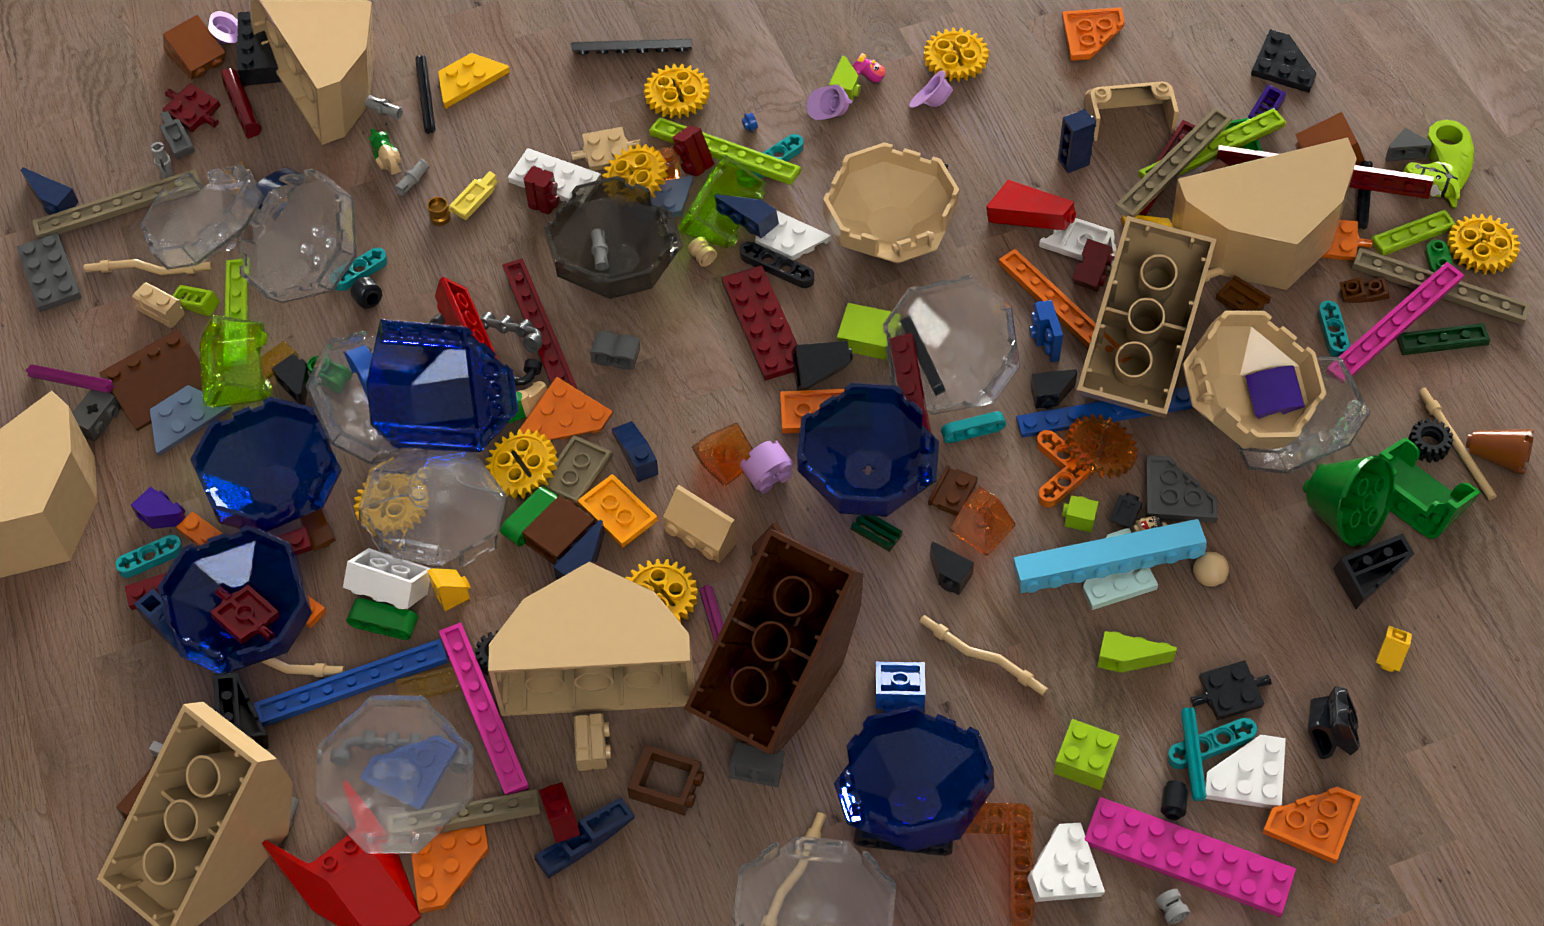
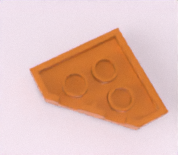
[1062,7,1125,61]
[520,377,613,441]
[1262,786,1362,864]
[410,824,489,914]

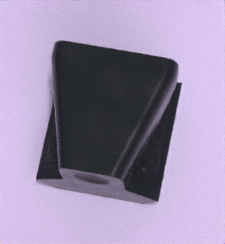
[1308,686,1360,759]

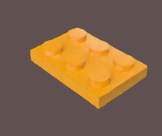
[577,474,658,548]

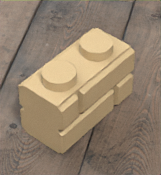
[132,282,185,328]
[574,713,612,771]

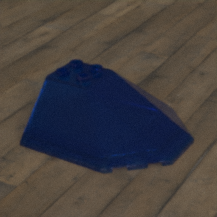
[366,319,518,453]

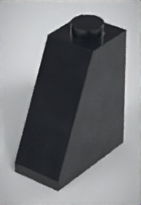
[791,341,853,391]

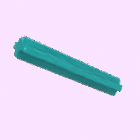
[1181,707,1207,801]

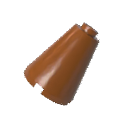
[1466,429,1534,475]

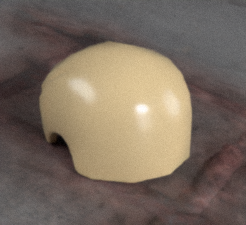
[1193,552,1229,587]

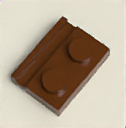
[1216,275,1271,311]
[928,465,978,517]

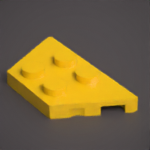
[438,53,510,109]

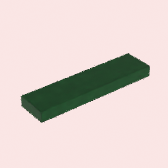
[1396,323,1491,356]

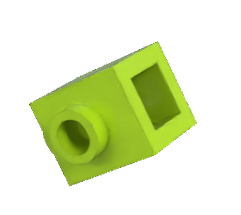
[1062,495,1099,533]

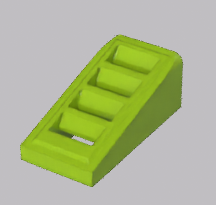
[173,285,220,317]

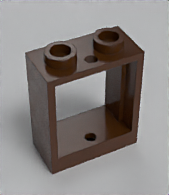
[627,744,705,816]

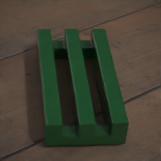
[851,509,903,552]

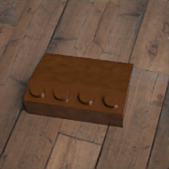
[99,329,216,431]

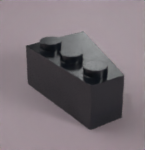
[1333,534,1414,609]
[213,673,269,749]

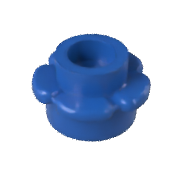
[741,113,758,133]

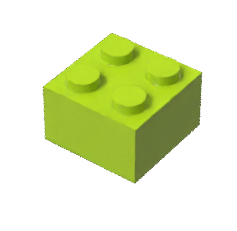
[1053,719,1119,791]

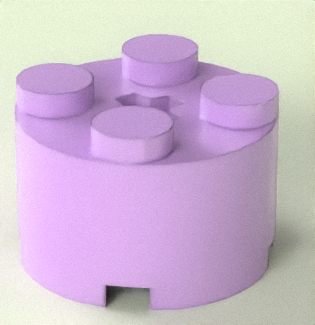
[740,440,794,494]

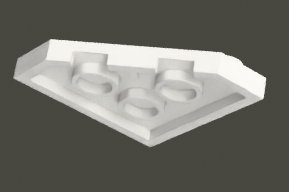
[1205,735,1286,809]
[1027,823,1105,902]

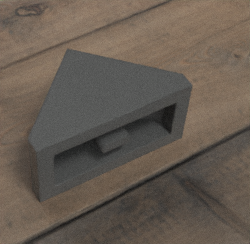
[1385,128,1432,162]

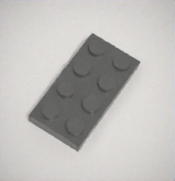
[17,232,82,312]

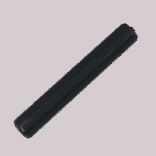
[1356,160,1373,229]

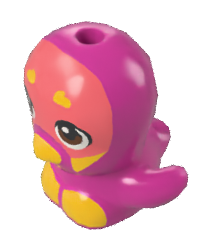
[852,53,885,83]

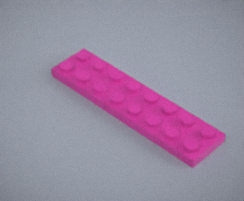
[1085,797,1296,918]

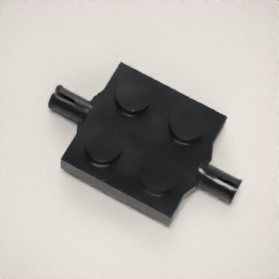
[1190,660,1272,721]

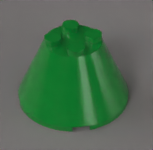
[1303,455,1395,547]

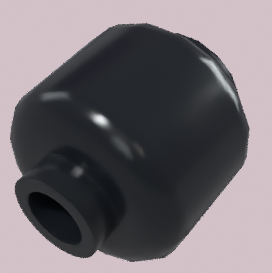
[350,277,383,309]

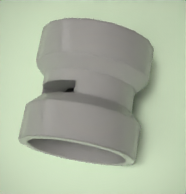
[1155,889,1191,925]

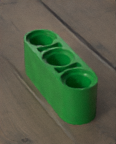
[500,486,558,547]
[346,598,419,640]

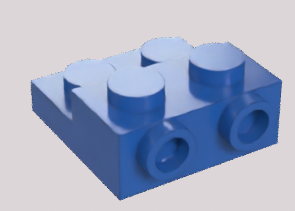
[1029,300,1063,363]
[876,662,925,713]

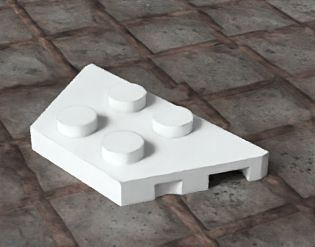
[755,210,830,260]
[1039,218,1117,271]

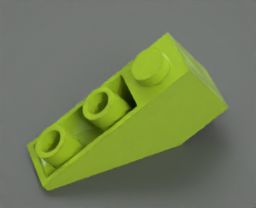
[1097,631,1177,673]

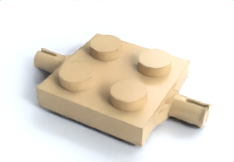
[571,127,641,171]

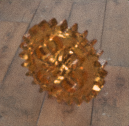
[1064,414,1138,479]

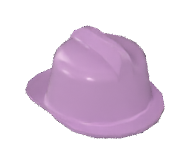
[208,11,238,44]
[909,70,953,108]
[806,85,852,120]

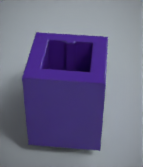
[131,487,186,529]

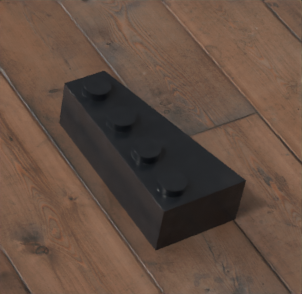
[237,11,282,86]

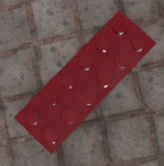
[721,265,798,381]

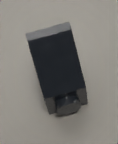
[271,354,310,407]
[1031,369,1077,409]
[930,541,974,595]

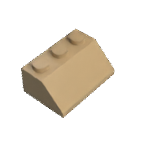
[663,485,736,564]

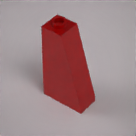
[986,179,1077,231]

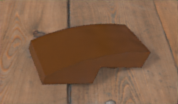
[1340,276,1390,303]
[299,503,336,551]

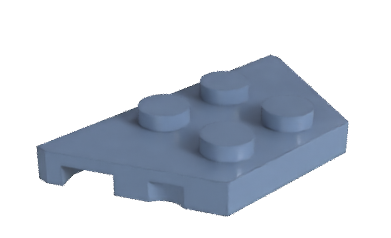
[625,175,693,224]
[150,385,232,456]

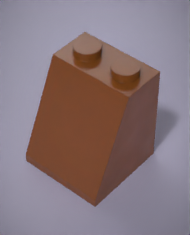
[163,15,225,80]
[1295,112,1365,166]

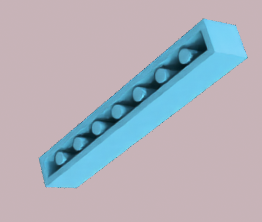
[1013,519,1207,593]

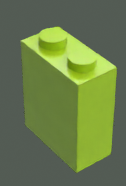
[837,303,902,360]

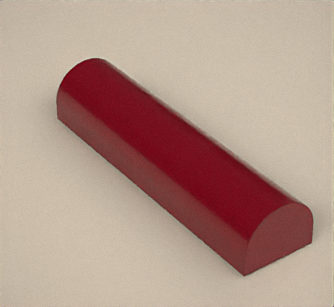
[221,69,262,139]

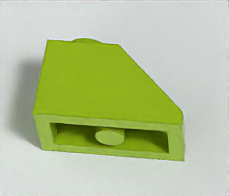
[829,56,861,103]

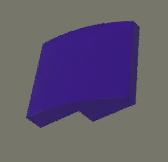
[1246,365,1305,419]

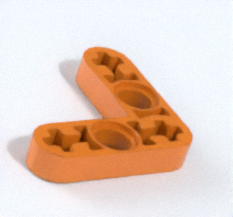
[1036,430,1091,508]

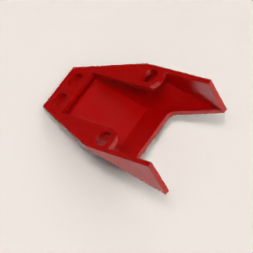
[262,780,421,926]

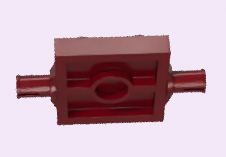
[162,83,221,132]
[210,585,280,645]

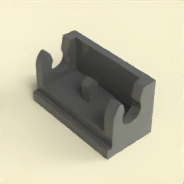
[730,742,785,787]

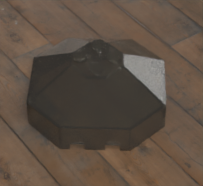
[544,176,683,299]

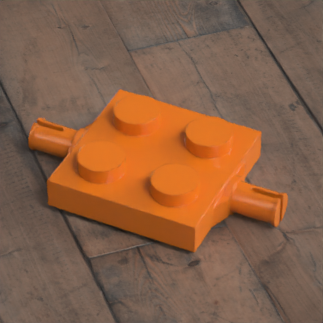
[1321,220,1372,261]

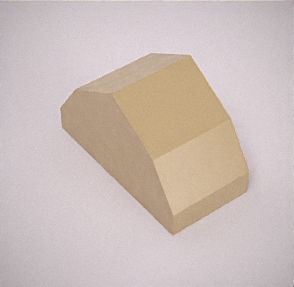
[248,0,375,145]
[1172,137,1357,290]
[1076,216,1217,418]
[0,391,98,578]
[488,562,695,716]
[97,702,293,926]

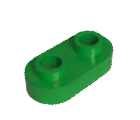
[1425,240,1453,272]

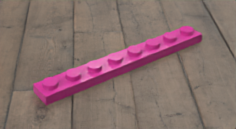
[1327,262,1464,384]
[439,622,529,795]

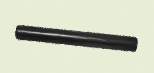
[415,55,436,134]

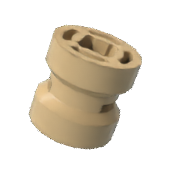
[688,237,717,267]

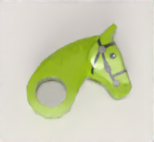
[1403,119,1474,208]

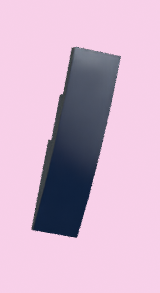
[535,797,635,879]

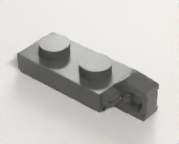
[160,111,195,159]

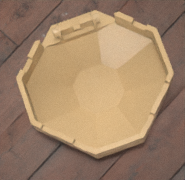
[823,142,959,264]
[1182,311,1326,449]

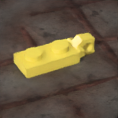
[449,171,498,220]

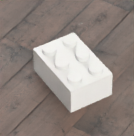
[343,548,431,609]

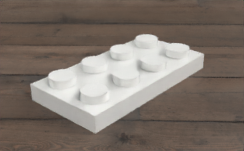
[508,148,601,208]

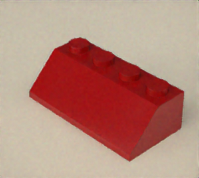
[435,277,498,373]

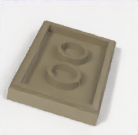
[540,435,613,507]

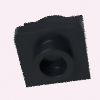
[1109,493,1142,529]

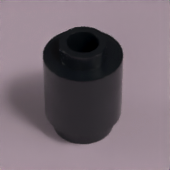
[1160,780,1188,820]

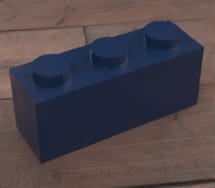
[1058,109,1096,173]

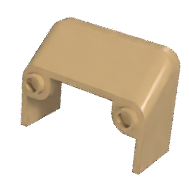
[1084,82,1179,141]

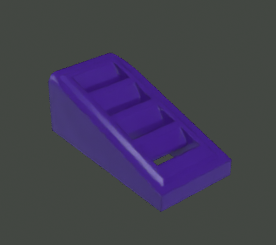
[1248,84,1286,119]

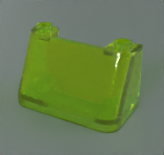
[677,154,767,248]
[200,314,272,408]

